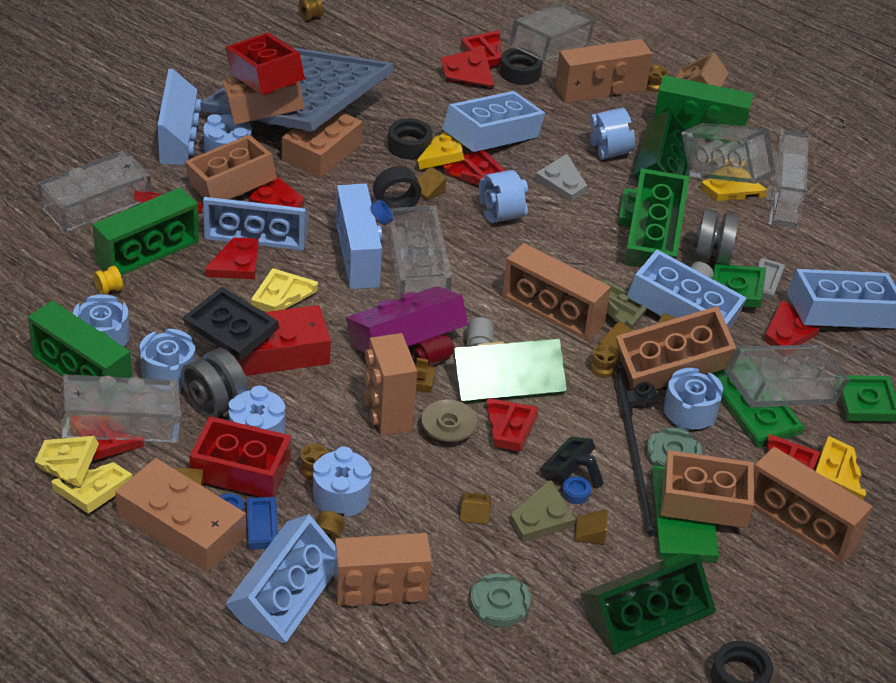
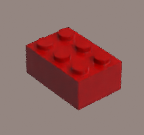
[225,32,305,95]
[189,416,292,497]

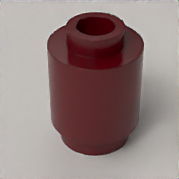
[413,335,454,366]

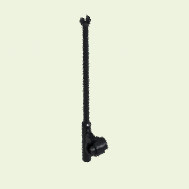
[614,368,658,536]

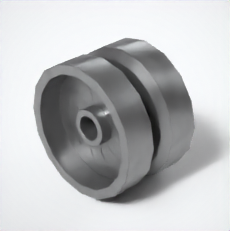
[694,208,739,265]
[181,348,249,418]

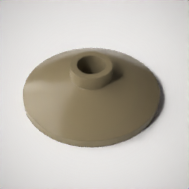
[421,399,477,442]

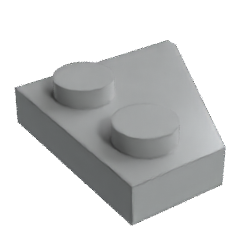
[535,155,587,203]

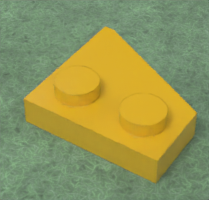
[418,132,464,169]
[700,166,767,201]
[814,436,866,500]

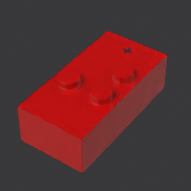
[215,305,331,376]

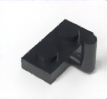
[539,437,604,487]

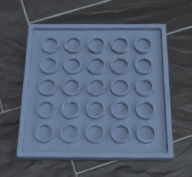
[200,47,394,132]

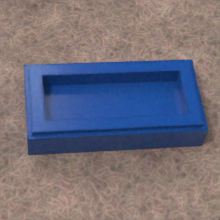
[247,497,278,550]

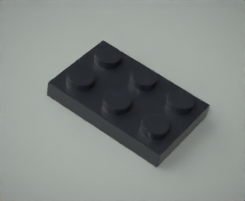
[183,287,280,360]

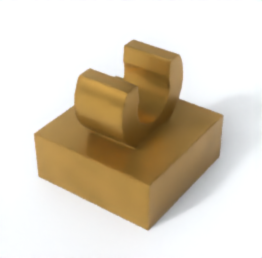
[415,358,436,393]

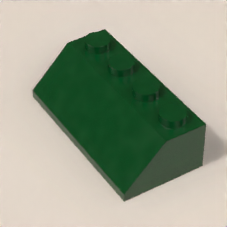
[633,109,697,182]
[581,553,716,654]

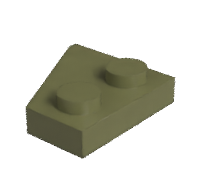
[603,280,648,329]
[510,480,576,542]

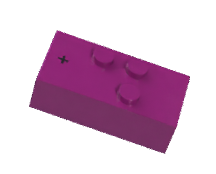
[346,286,468,353]

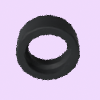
[500,47,543,85]
[387,118,433,159]
[373,166,422,214]
[710,641,774,683]

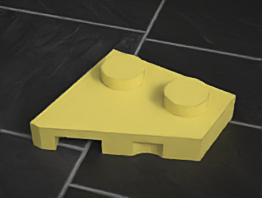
[251,268,318,312]
[35,436,99,486]
[51,462,133,514]

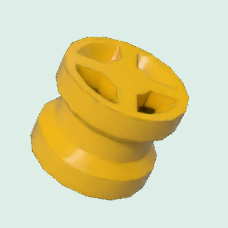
[93,266,123,295]

